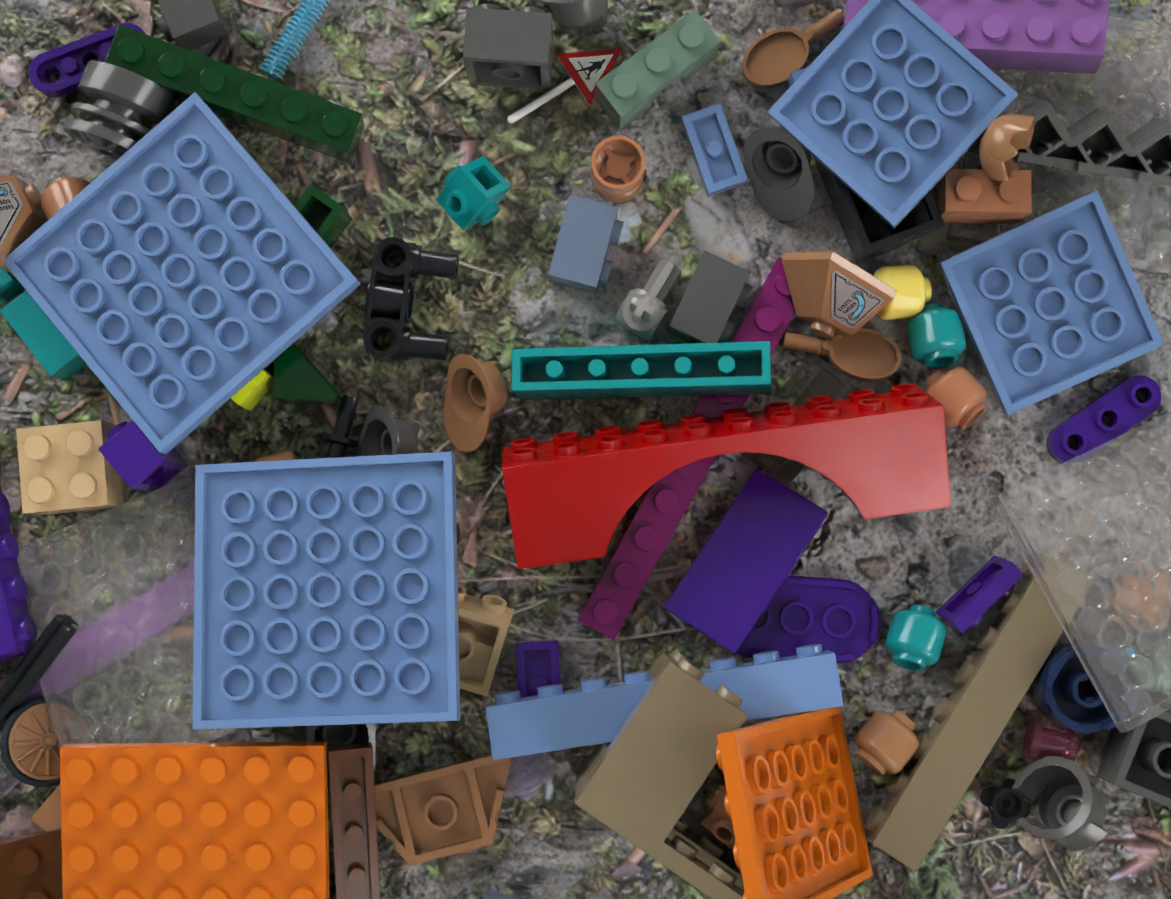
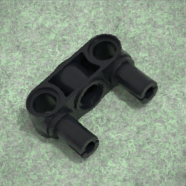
[363,237,459,362]

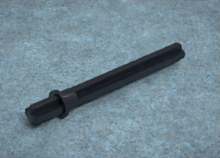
[0,613,78,732]

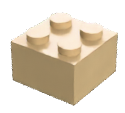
[16,420,124,515]

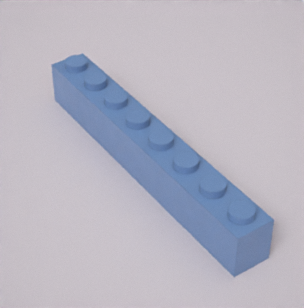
[485,644,844,760]

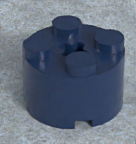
[1029,643,1133,733]

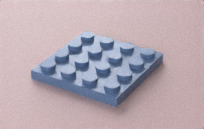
[768,0,1019,228]
[937,190,1164,415]

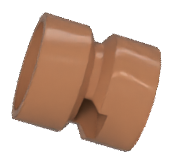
[591,135,645,203]

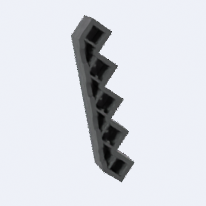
[968,99,1171,186]

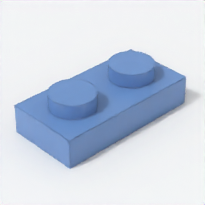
[681,103,748,197]

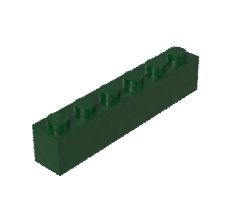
[105,25,365,164]

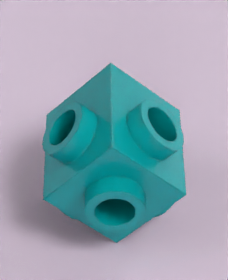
[436,156,511,230]

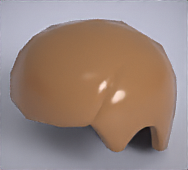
[979,114,1035,181]

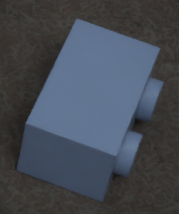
[548,194,624,294]

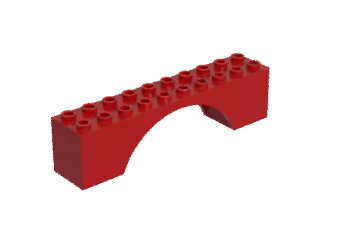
[502,384,951,569]

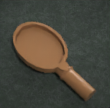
[742,9,845,89]
[782,328,902,382]

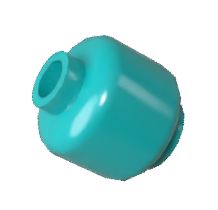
[906,303,966,369]
[885,605,947,671]

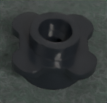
[980,778,1031,829]

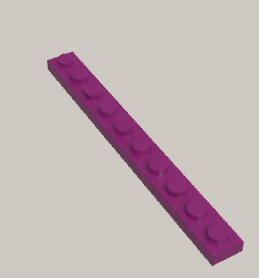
[577,257,796,640]

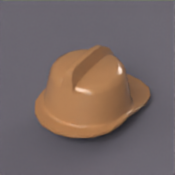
[443,353,508,452]

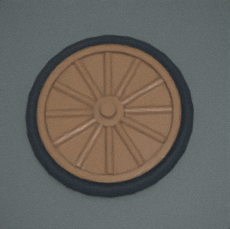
[0,695,93,787]

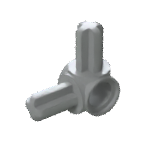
[613,259,681,342]

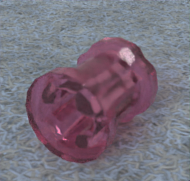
[1023,721,1078,761]

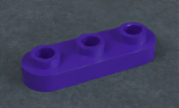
[29,23,146,97]
[1047,375,1161,465]

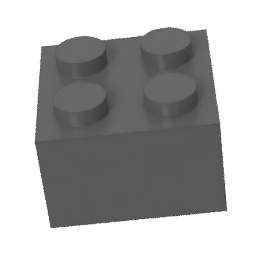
[463,4,554,90]
[1096,700,1171,808]

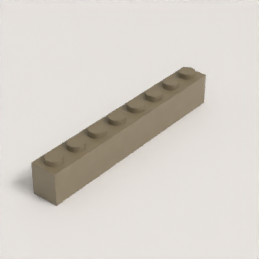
[865,551,1096,872]

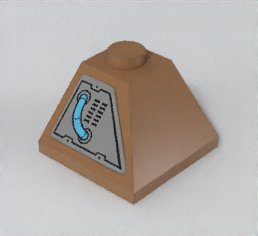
[0,175,48,274]
[782,251,897,339]

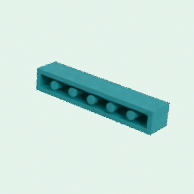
[512,341,771,400]

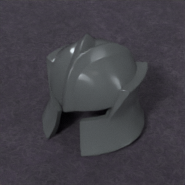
[1012,756,1108,852]

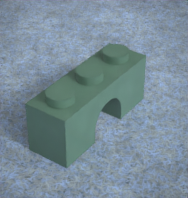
[595,9,721,131]

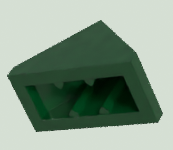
[272,343,342,406]

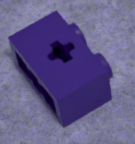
[98,420,188,492]

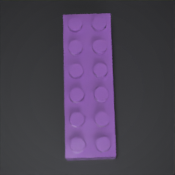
[843,0,1109,74]

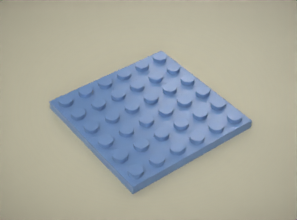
[4,92,361,454]
[192,452,460,730]

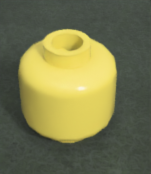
[874,264,932,320]

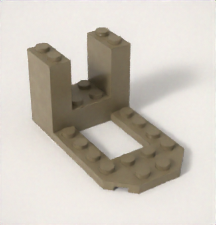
[575,649,748,899]

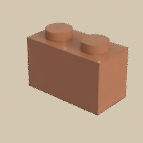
[933,169,1032,224]

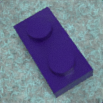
[936,555,1024,634]
[516,640,561,698]

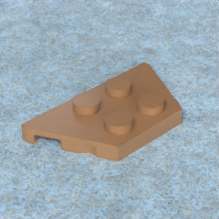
[374,753,512,866]

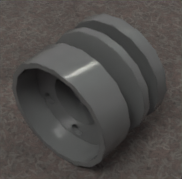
[63,60,174,160]

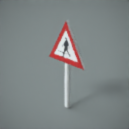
[507,48,623,124]

